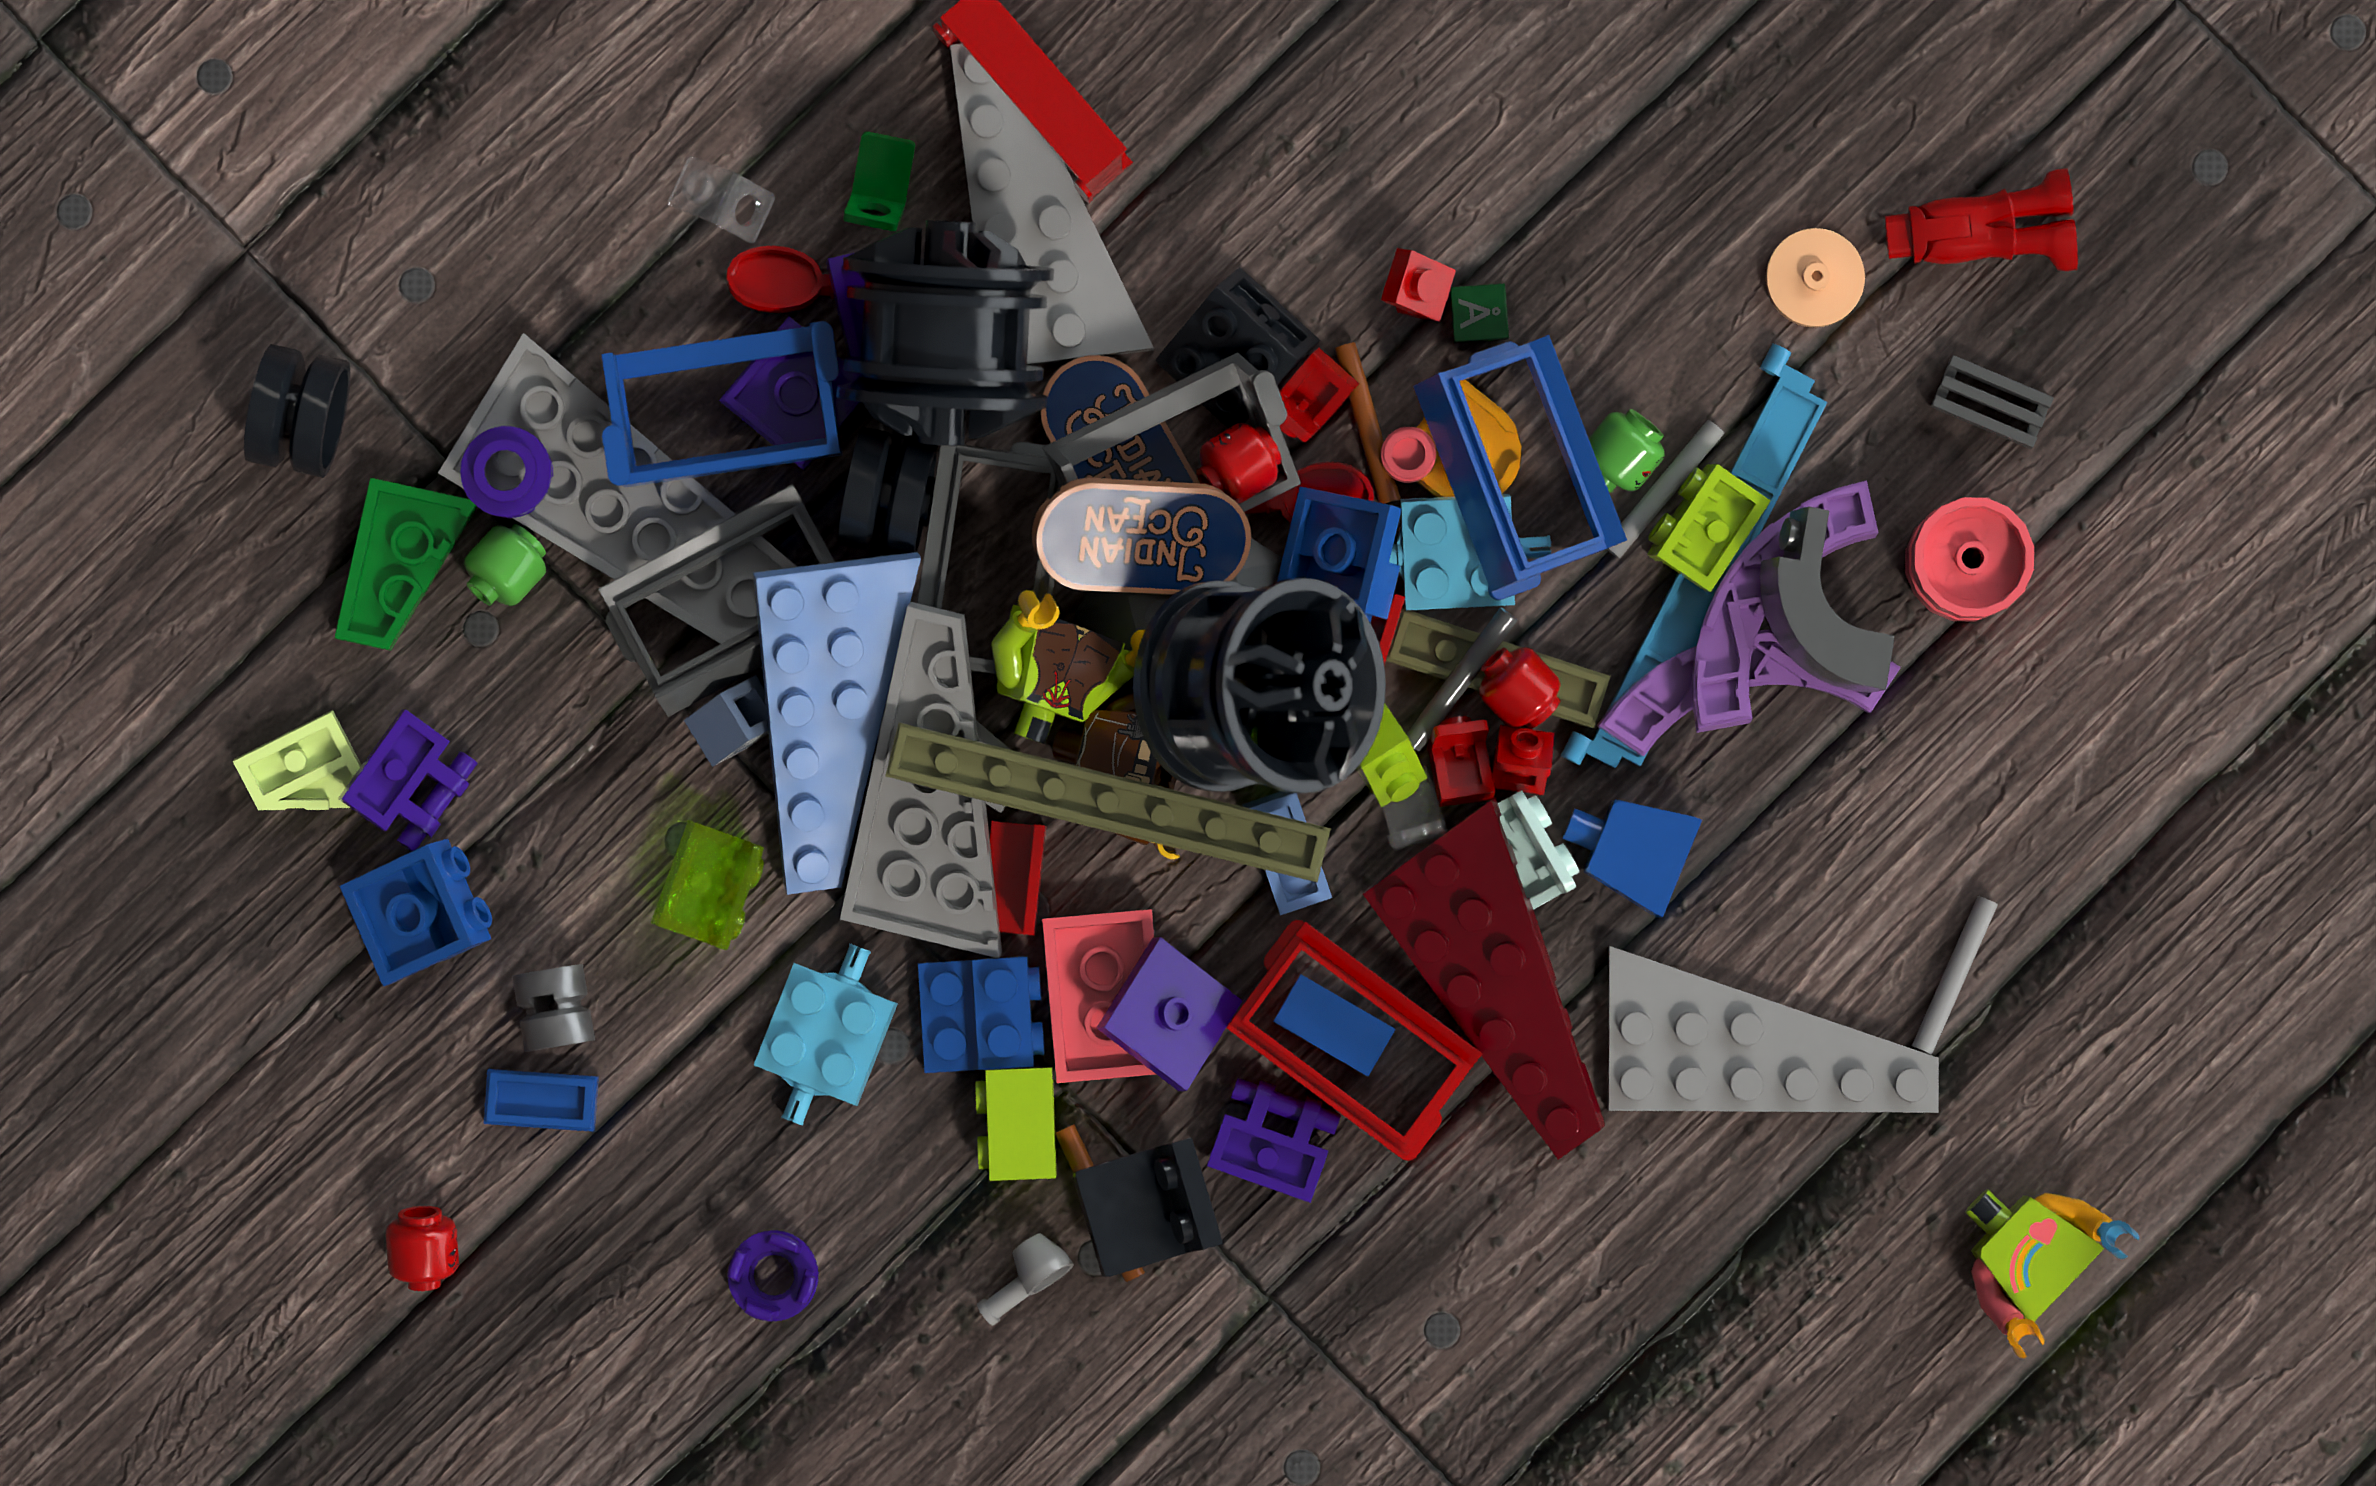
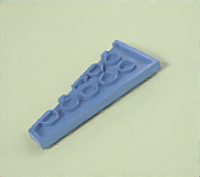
[753,552,921,895]

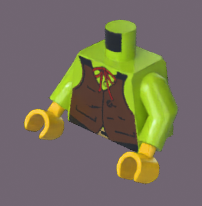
[991,590,1145,744]

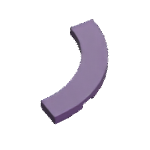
[1692,481,1878,733]
[1597,630,1901,756]

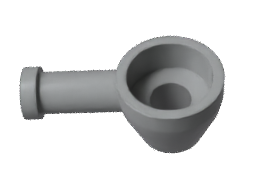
[977,1233,1074,1326]

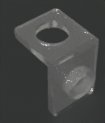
[668,156,775,243]
[1382,765,1447,851]

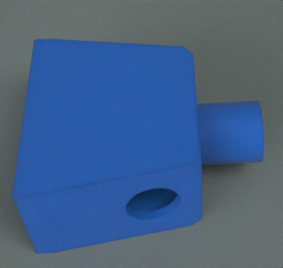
[1562,800,1702,917]

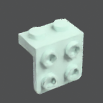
[1498,790,1579,910]

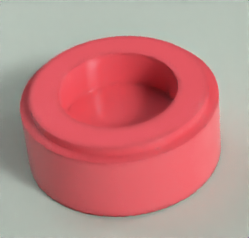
[1381,427,1436,483]

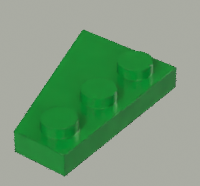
[335,478,477,651]

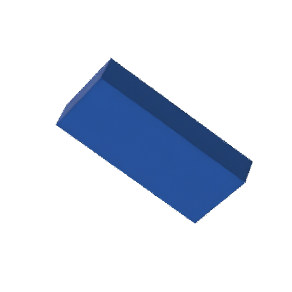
[1273,974,1396,1076]
[484,1069,599,1132]

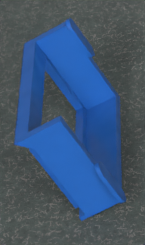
[601,321,843,487]
[1413,335,1627,600]

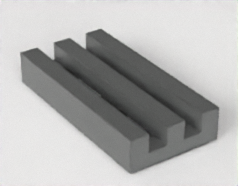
[1930,355,2054,449]

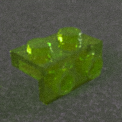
[651,820,764,950]

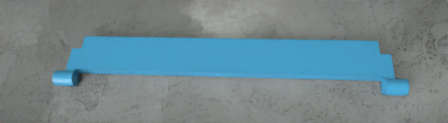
[1561,343,1827,768]

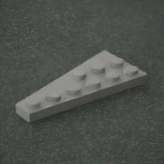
[950,44,1154,366]

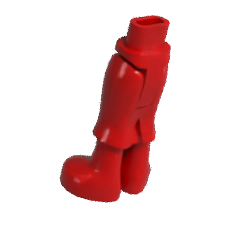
[1884,168,2078,271]

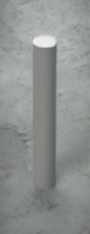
[1607,420,1725,559]
[1912,896,1998,1055]

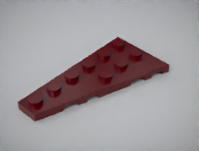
[1363,797,1605,1160]

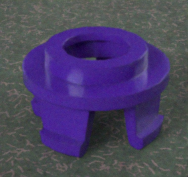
[460,426,554,518]
[727,1230,819,1321]

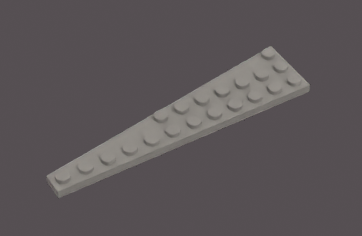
[438,333,1010,813]

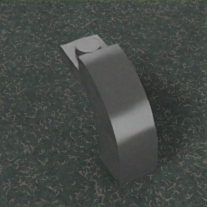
[1760,506,1895,693]

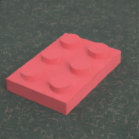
[1042,909,1157,1083]

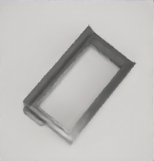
[1042,352,1301,512]
[917,442,1061,674]
[599,484,835,717]

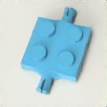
[1389,494,1551,610]
[754,943,898,1126]

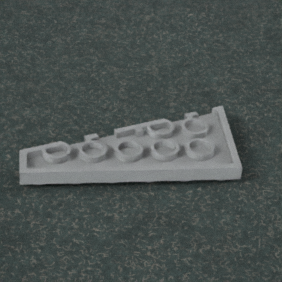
[840,602,1002,958]
[1607,946,1939,1113]

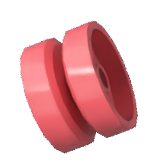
[1905,497,2034,621]

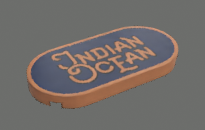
[1041,355,1200,484]
[1032,478,1251,595]

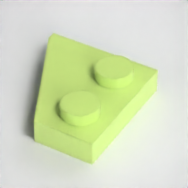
[233,710,362,810]

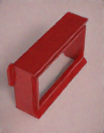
[932,0,1133,204]
[1226,920,1483,1161]

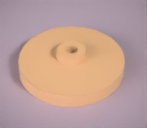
[1766,228,1865,328]

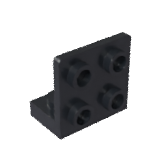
[1156,267,1320,428]
[1073,1137,1223,1277]

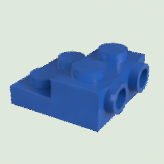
[1277,486,1402,623]
[340,839,492,987]
[918,957,1044,1073]

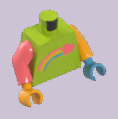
[1965,1189,2139,1358]

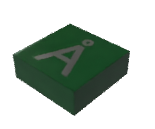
[1450,283,1509,344]

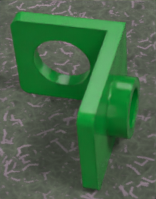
[843,131,916,231]

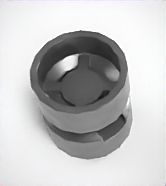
[512,964,595,1052]

